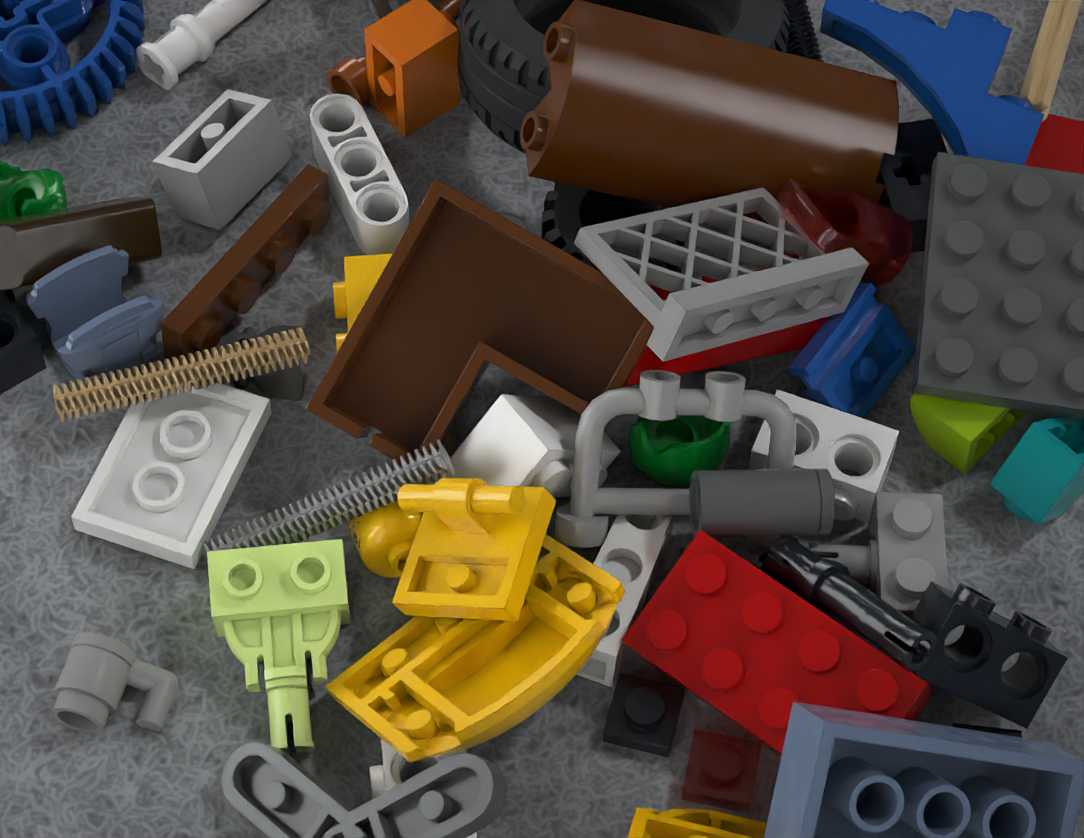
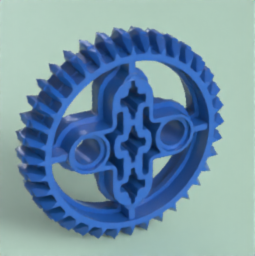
[0,0,145,147]

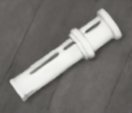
[135,0,268,90]

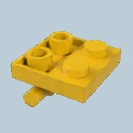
[392,478,557,621]

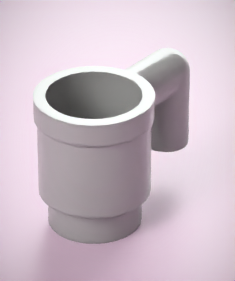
[51,632,179,734]

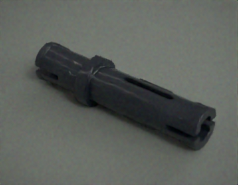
[764,535,938,672]

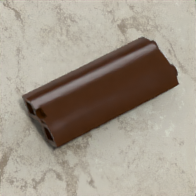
[520,0,899,244]

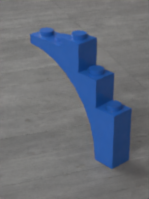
[820,0,1044,165]

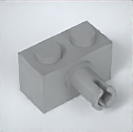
[807,492,948,618]

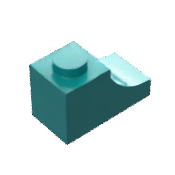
[989,416,1084,525]

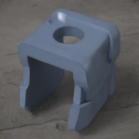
[26,245,165,386]

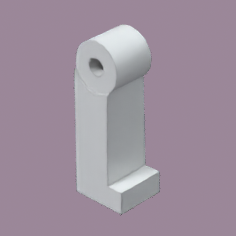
[577,514,675,687]

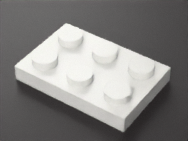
[71,362,272,569]

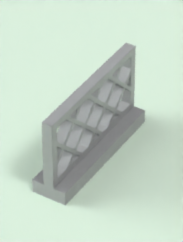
[574,187,869,362]

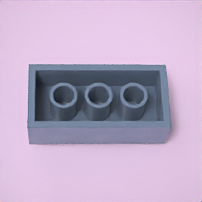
[764,702,1084,838]

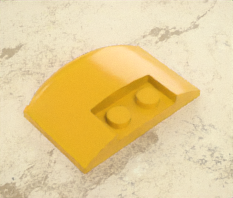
[325,535,625,763]

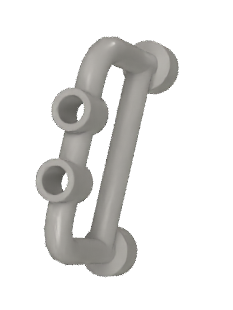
[554,370,799,549]

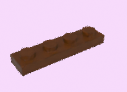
[161,164,332,365]

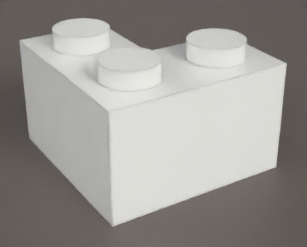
[434,394,621,497]

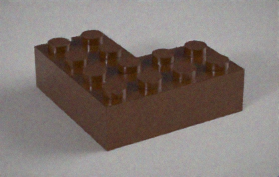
[305,178,654,464]

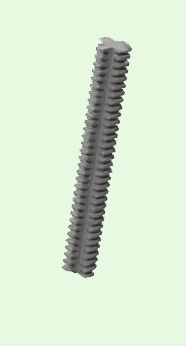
[203,439,456,551]

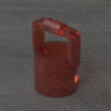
[776,179,913,286]

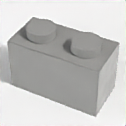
[152,89,293,230]

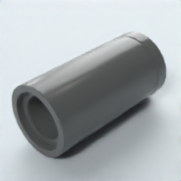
[689,468,835,537]

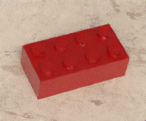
[621,530,932,756]

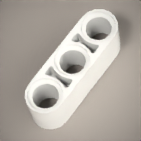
[310,94,410,255]

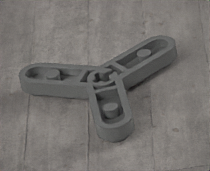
[221,742,507,838]

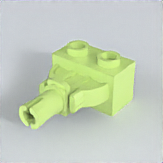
[207,539,351,755]

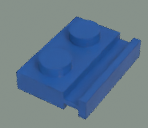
[787,283,916,419]

